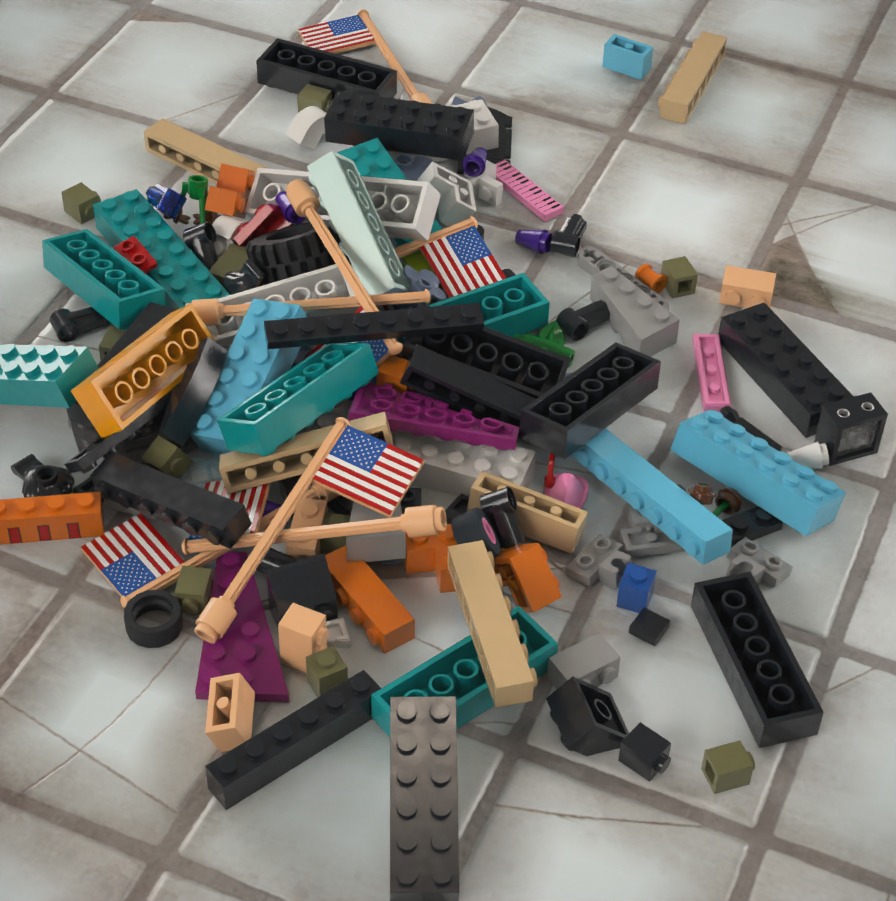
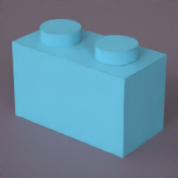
[602,34,654,80]

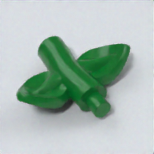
[514,320,575,368]

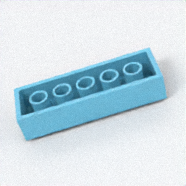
[190,298,307,455]
[670,409,846,536]

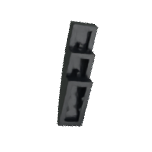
[158,336,228,448]

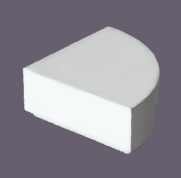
[326,618,351,648]

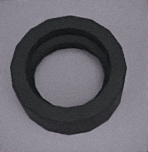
[124,590,183,648]

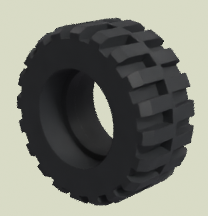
[246,220,348,287]

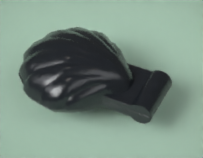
[222,258,266,295]
[11,454,75,498]

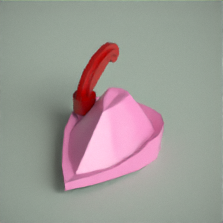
[543,453,589,509]

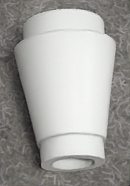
[786,442,829,469]

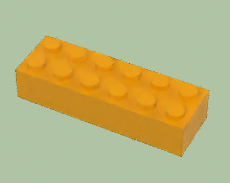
[71,303,215,438]

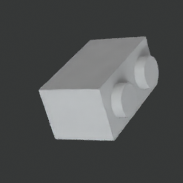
[547,633,621,689]

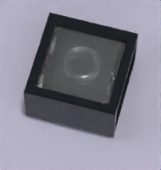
[814,392,888,466]

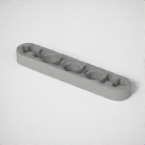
[578,247,669,311]

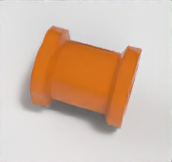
[634,263,667,294]

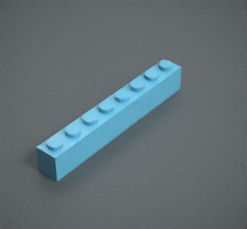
[571,428,733,565]

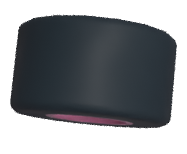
[451,508,501,558]

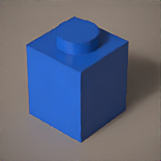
[616,562,657,613]

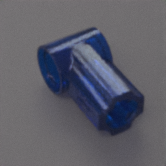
[145,184,187,220]

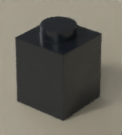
[618,722,671,782]

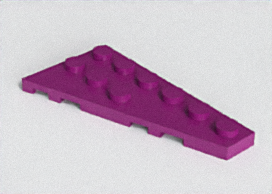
[348,379,519,450]
[195,551,289,702]

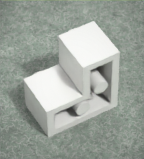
[417,161,476,227]

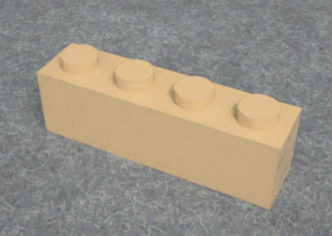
[467,471,588,554]

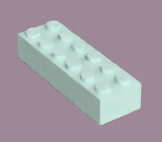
[307,151,410,295]

